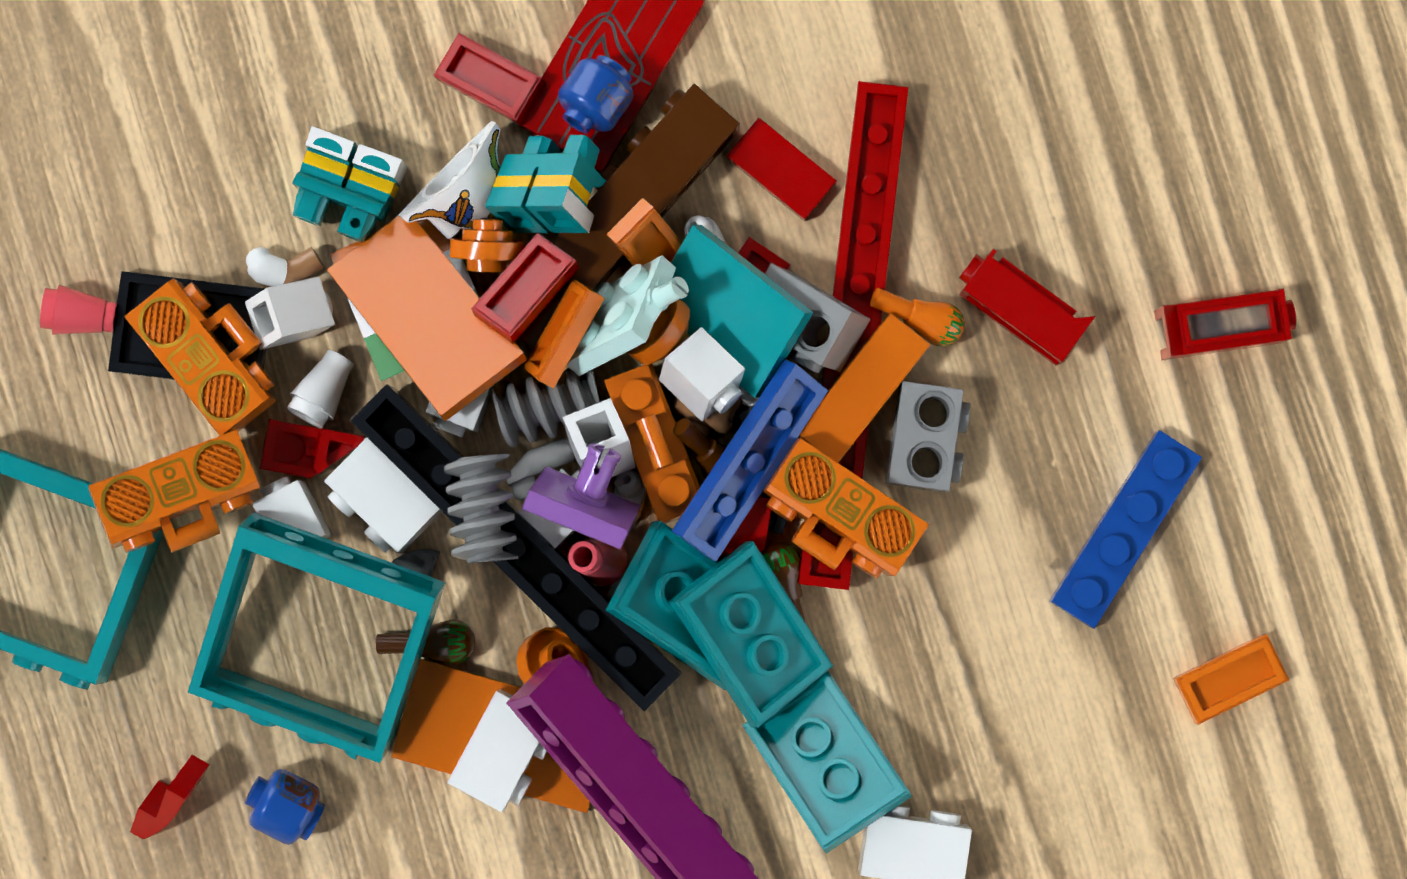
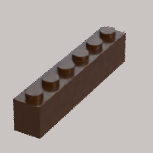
[519,83,740,350]

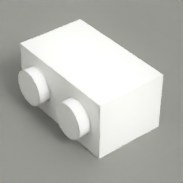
[324,437,442,553]
[447,689,547,812]
[858,805,972,879]

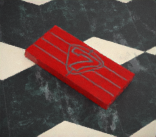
[516,0,705,174]

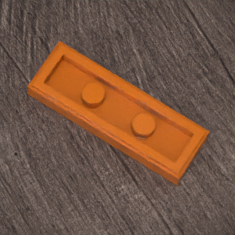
[798,313,930,463]

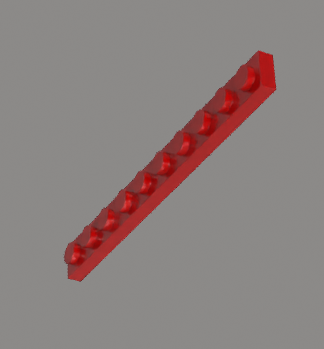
[798,81,909,590]

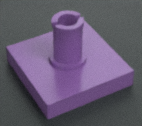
[522,443,641,549]

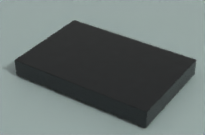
[108,271,267,380]

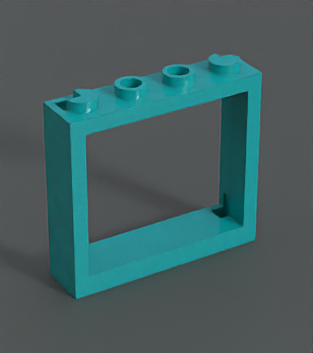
[0,449,163,690]
[188,512,446,763]

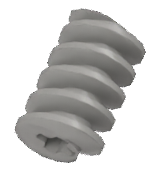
[492,368,601,447]
[444,454,518,563]

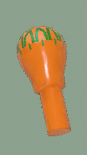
[870,288,965,347]

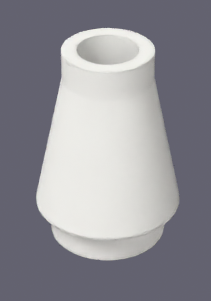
[287,350,354,428]

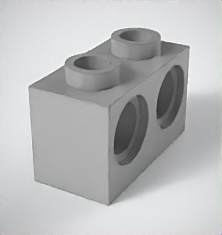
[765,263,870,373]
[885,381,971,493]

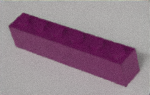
[506,654,758,879]

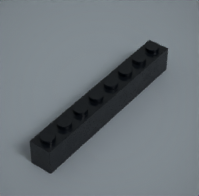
[350,384,682,712]

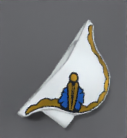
[399,121,501,239]

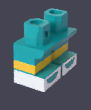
[292,126,408,243]
[484,135,606,233]

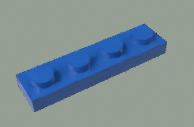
[671,359,828,562]
[1049,430,1202,629]

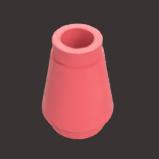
[40,285,117,335]
[568,538,627,586]

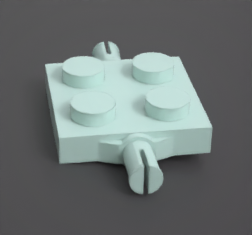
[567,255,689,376]

